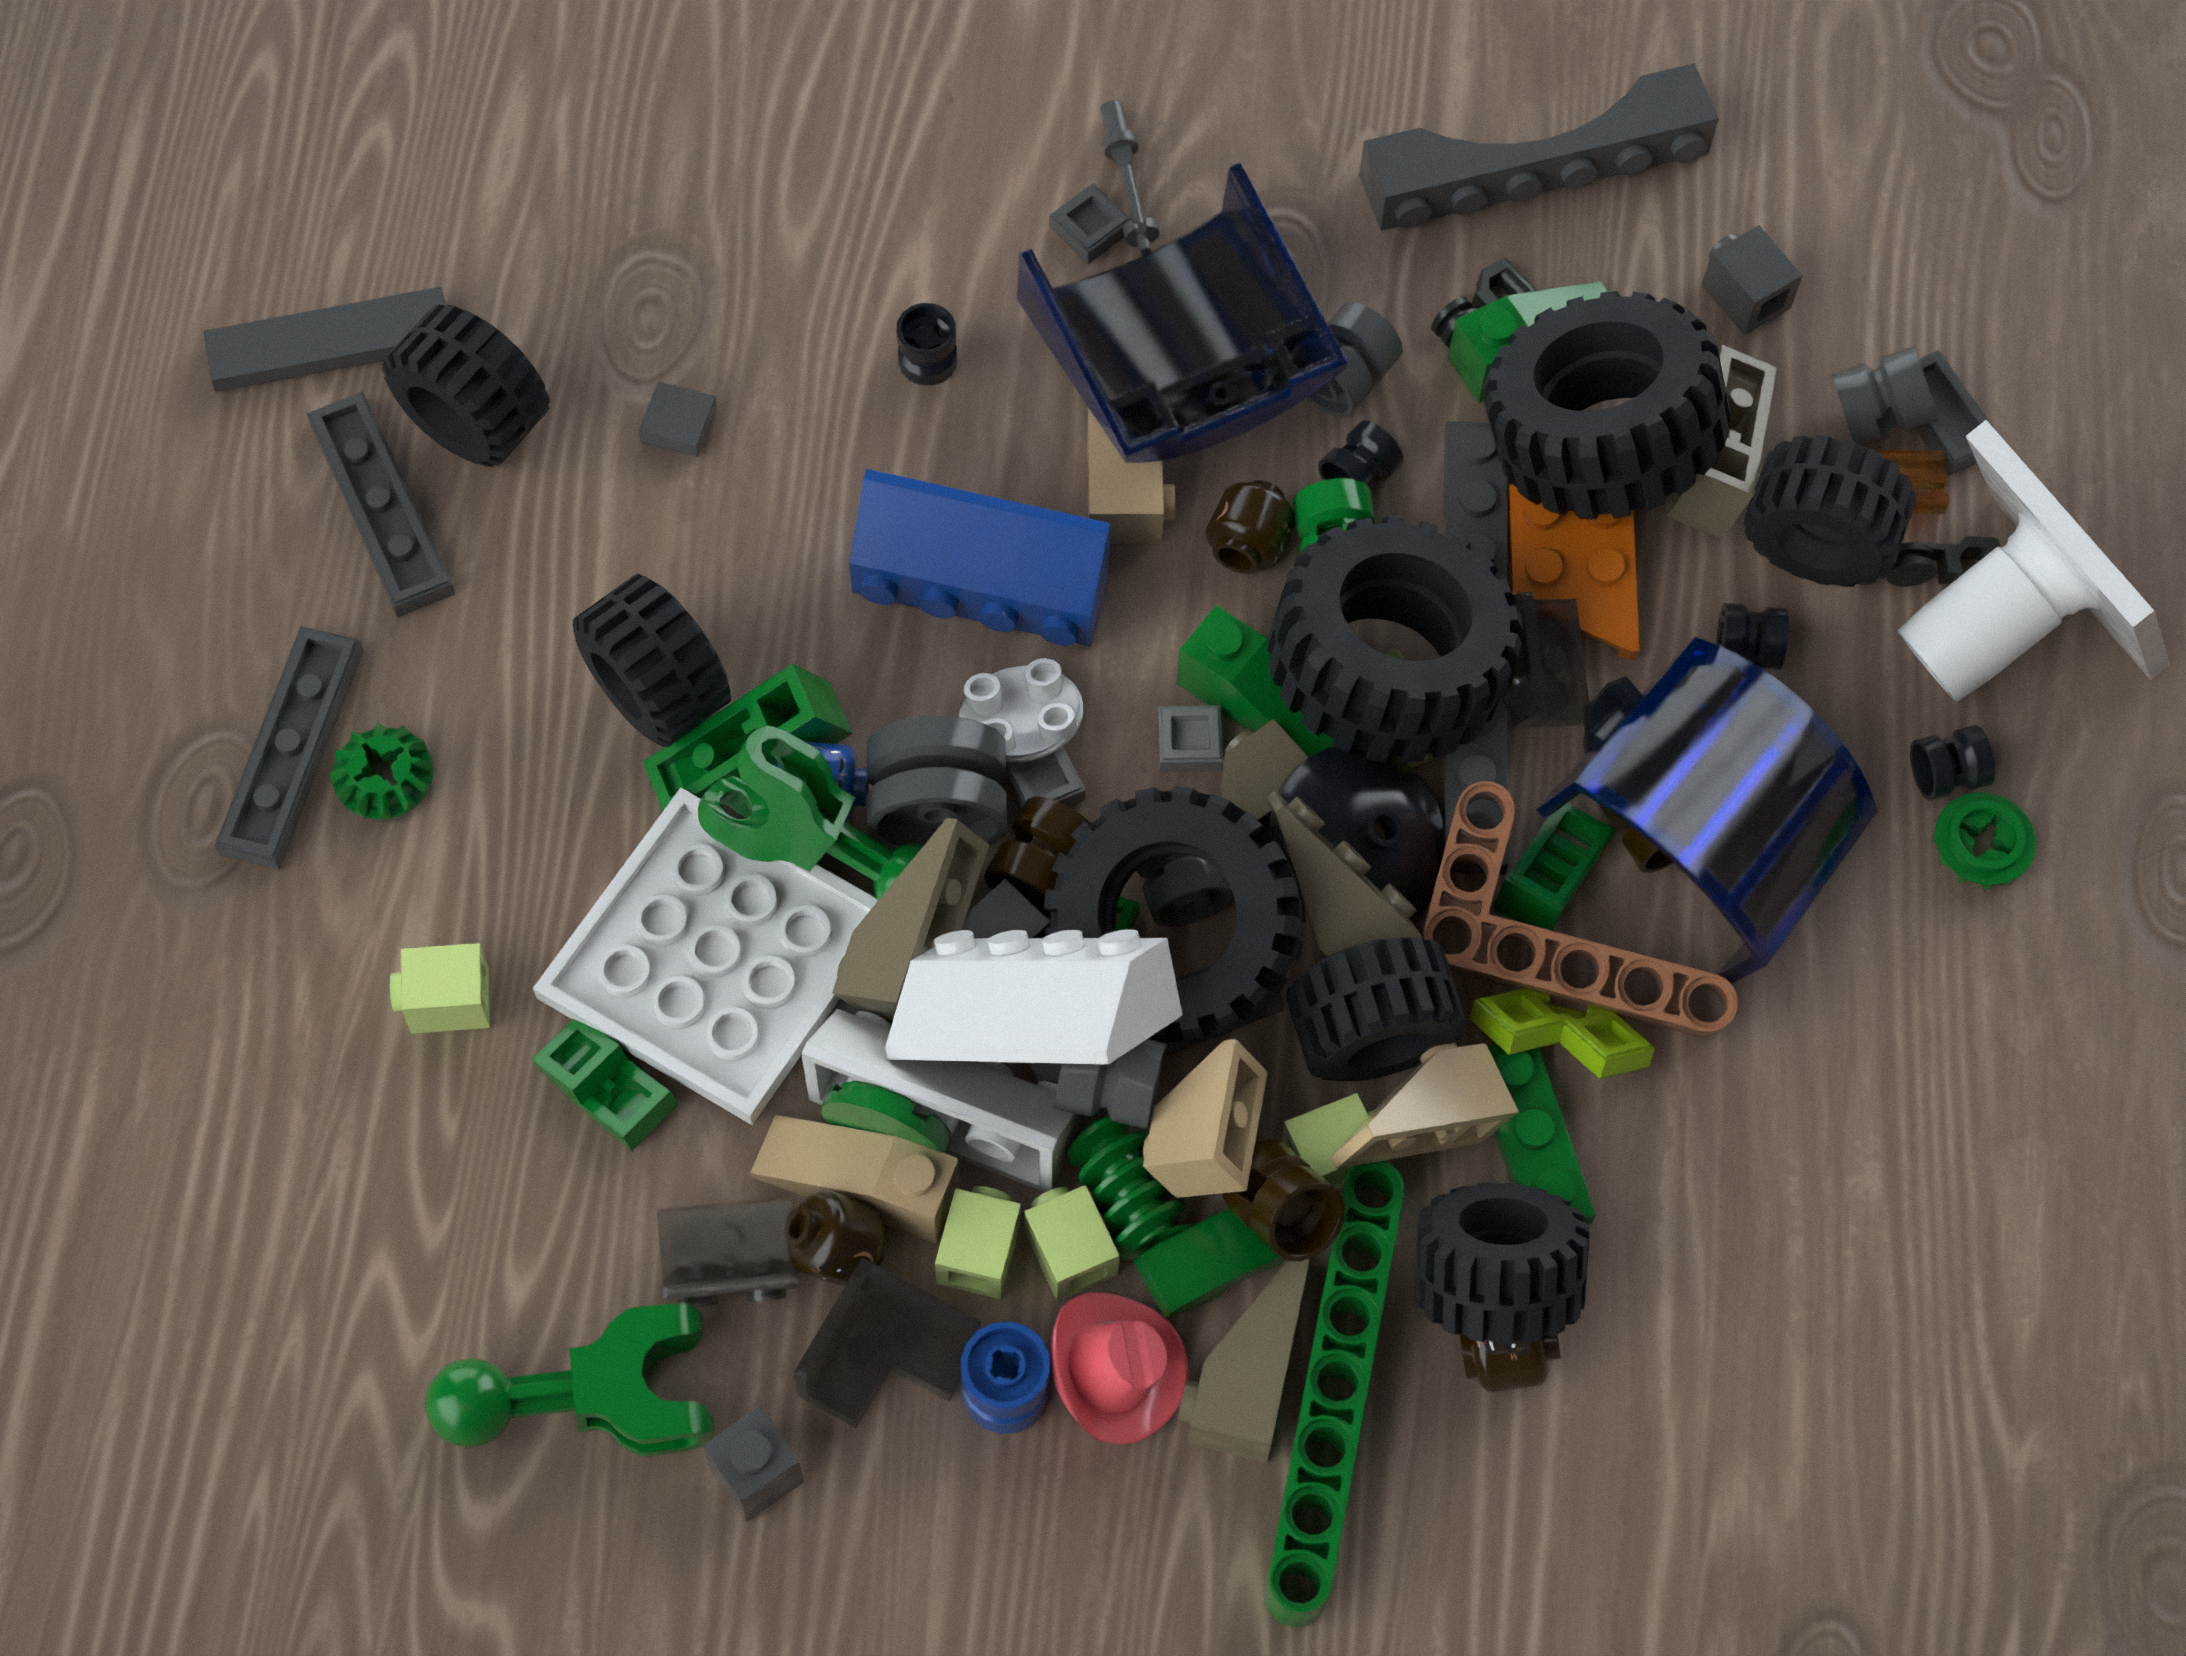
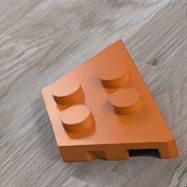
[1508,484,1640,660]

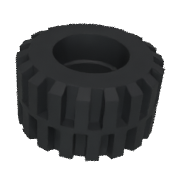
[382,304,550,467]
[1743,435,1916,587]
[572,574,731,747]
[1286,938,1467,1081]
[1415,1182,1590,1344]

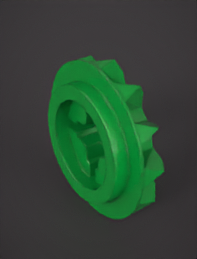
[329,722,434,820]
[1931,792,2036,891]

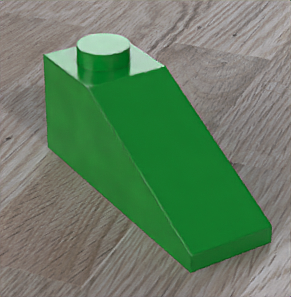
[1448,281,1608,403]
[1176,605,1333,757]
[643,664,853,811]

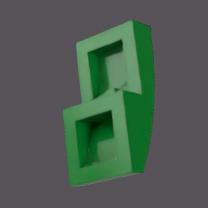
[532,1019,678,1151]
[1133,1209,1285,1319]

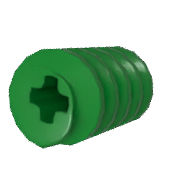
[1067,1114,1193,1260]

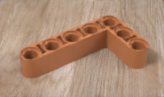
[1422,781,1738,1037]

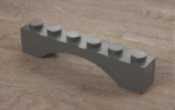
[1359,63,1719,231]

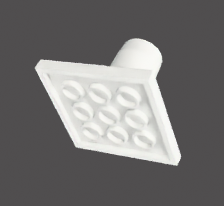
[1897,420,2171,703]

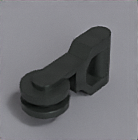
[1431,258,1538,348]
[1886,536,2000,587]

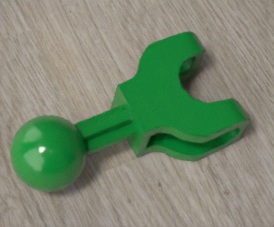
[698,726,925,900]
[425,1304,715,1457]

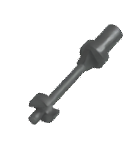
[1100,100,1160,255]

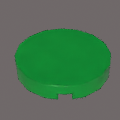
[821,1081,952,1154]

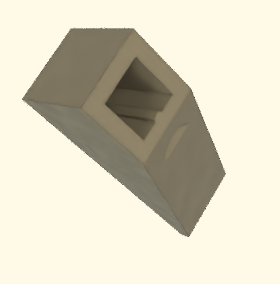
[1267,791,1422,956]

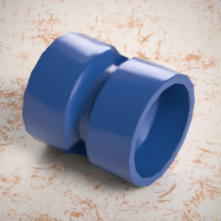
[961,1321,1050,1434]

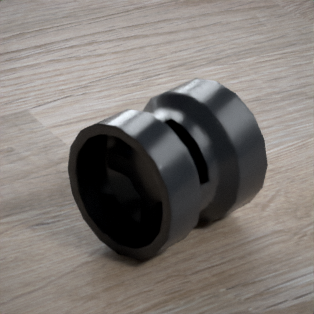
[896,303,957,386]
[1318,420,1404,494]
[1716,603,1789,670]
[1910,725,1995,800]

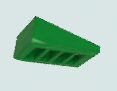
[1495,799,1616,931]

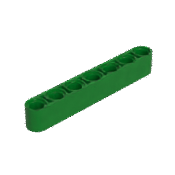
[1265,1161,1404,1627]

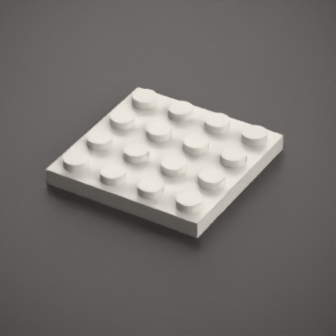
[533,788,878,1125]

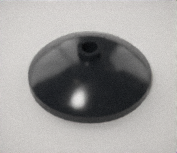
[1269,747,1445,920]

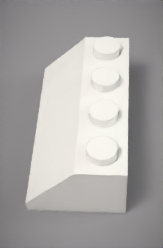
[885,930,1183,1064]
[801,1009,1082,1192]

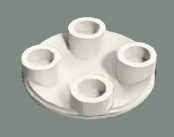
[959,658,1084,762]

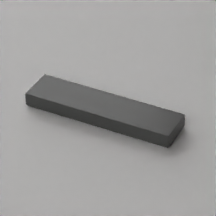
[203,287,446,392]
[306,392,455,617]
[215,626,363,870]

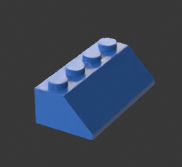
[849,469,1111,647]

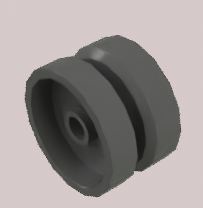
[867,716,1007,850]

